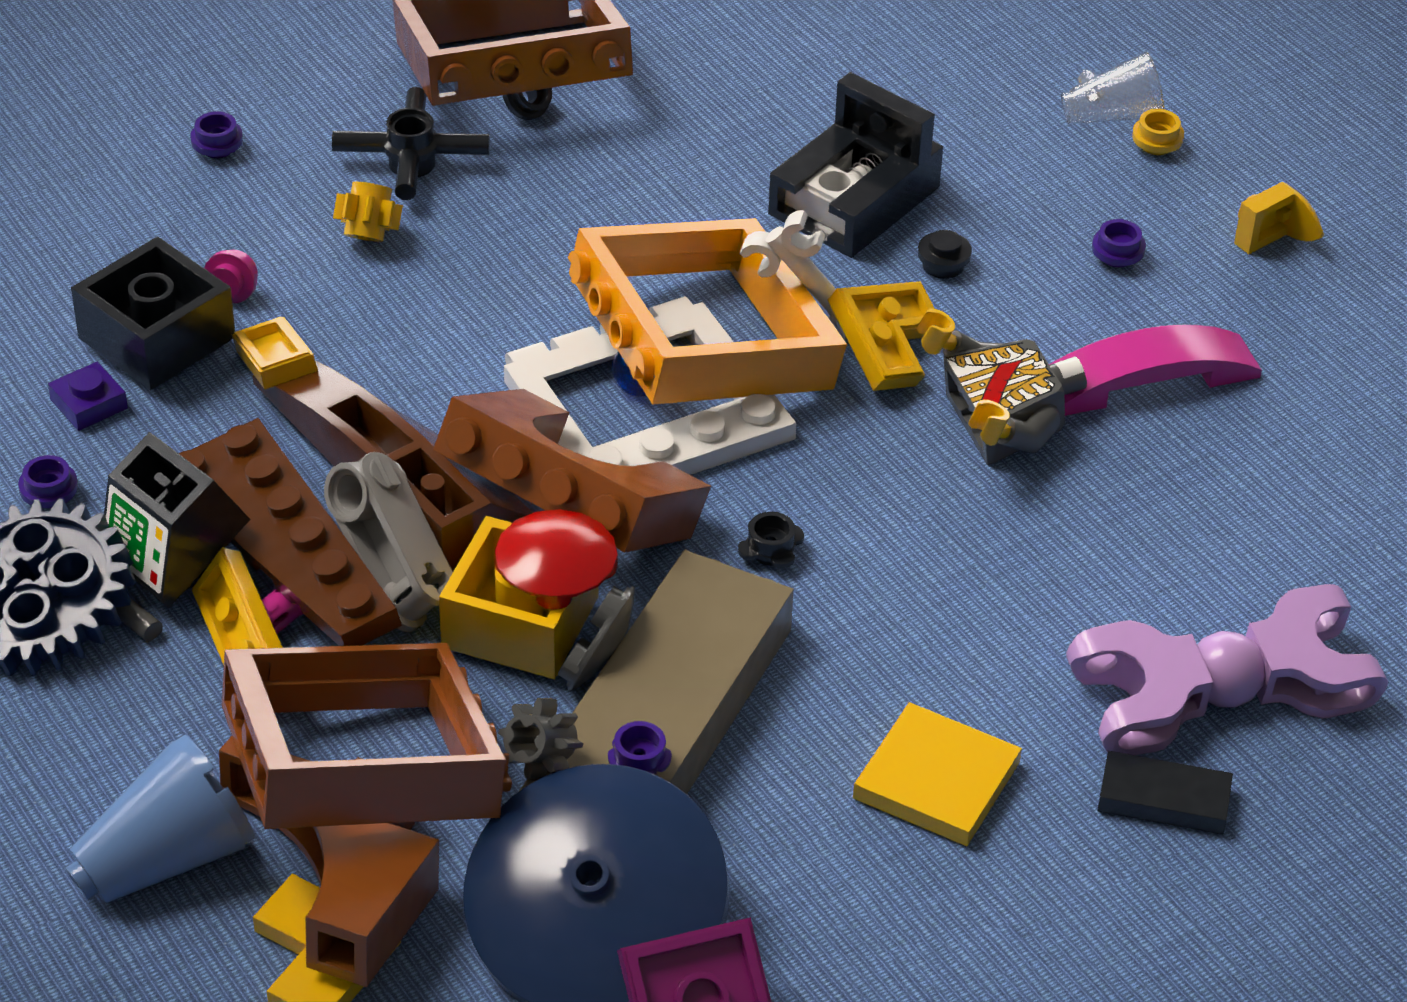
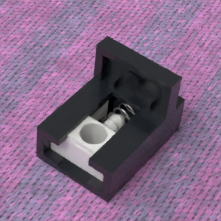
[768,72,943,258]

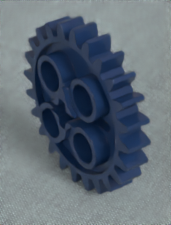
[0,499,135,676]

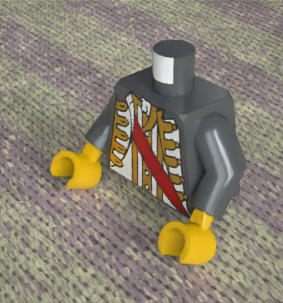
[917,309,1087,465]

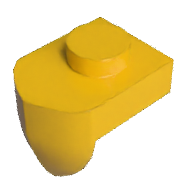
[1234,182,1324,254]

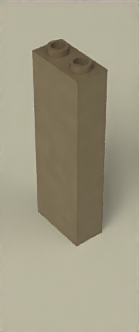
[519,550,794,794]

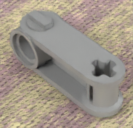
[324,452,453,632]

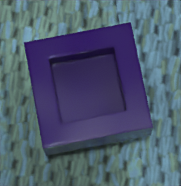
[48,361,128,431]

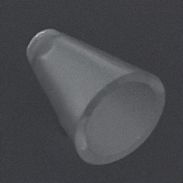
[1061,51,1165,123]

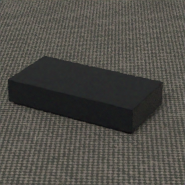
[1097,750,1233,835]

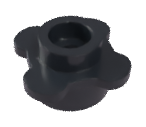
[738,512,804,569]

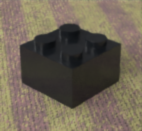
[71,236,235,391]

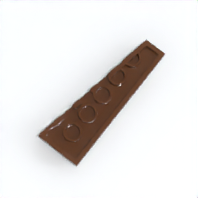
[179,418,402,646]

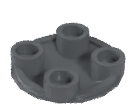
[557,586,635,692]

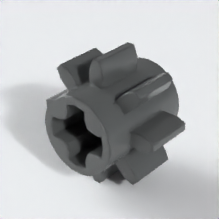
[498,698,583,779]

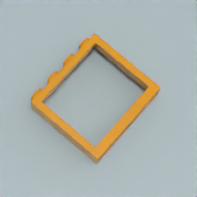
[568,218,847,405]

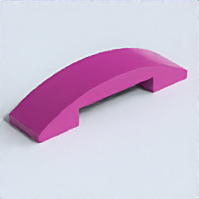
[1049,325,1262,416]

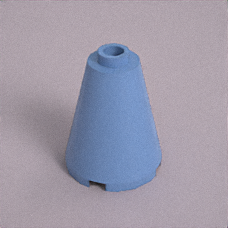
[65,735,255,904]

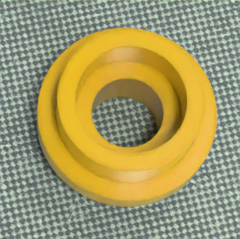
[1132,109,1184,155]

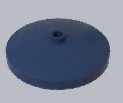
[463,764,730,1002]

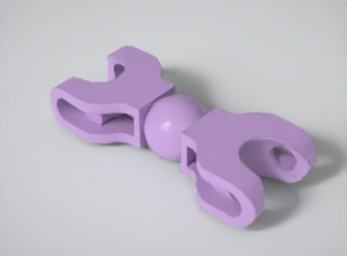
[1066,584,1388,755]

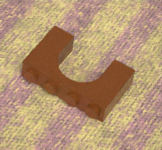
[433,389,711,553]

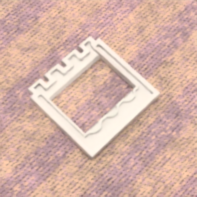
[504,296,796,475]

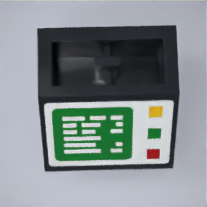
[104,432,251,608]

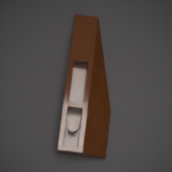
[253,360,533,572]

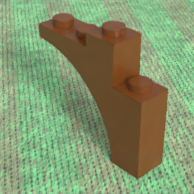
[219,736,439,987]

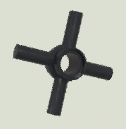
[332,87,490,200]

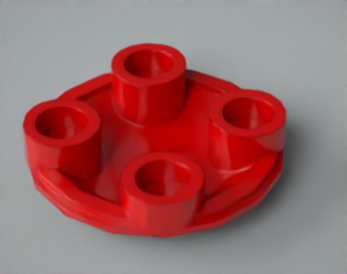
[495,509,618,610]

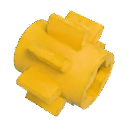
[333,181,403,242]

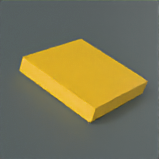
[853,702,1022,846]

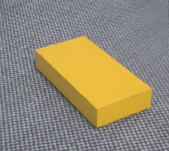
[232,317,318,390]

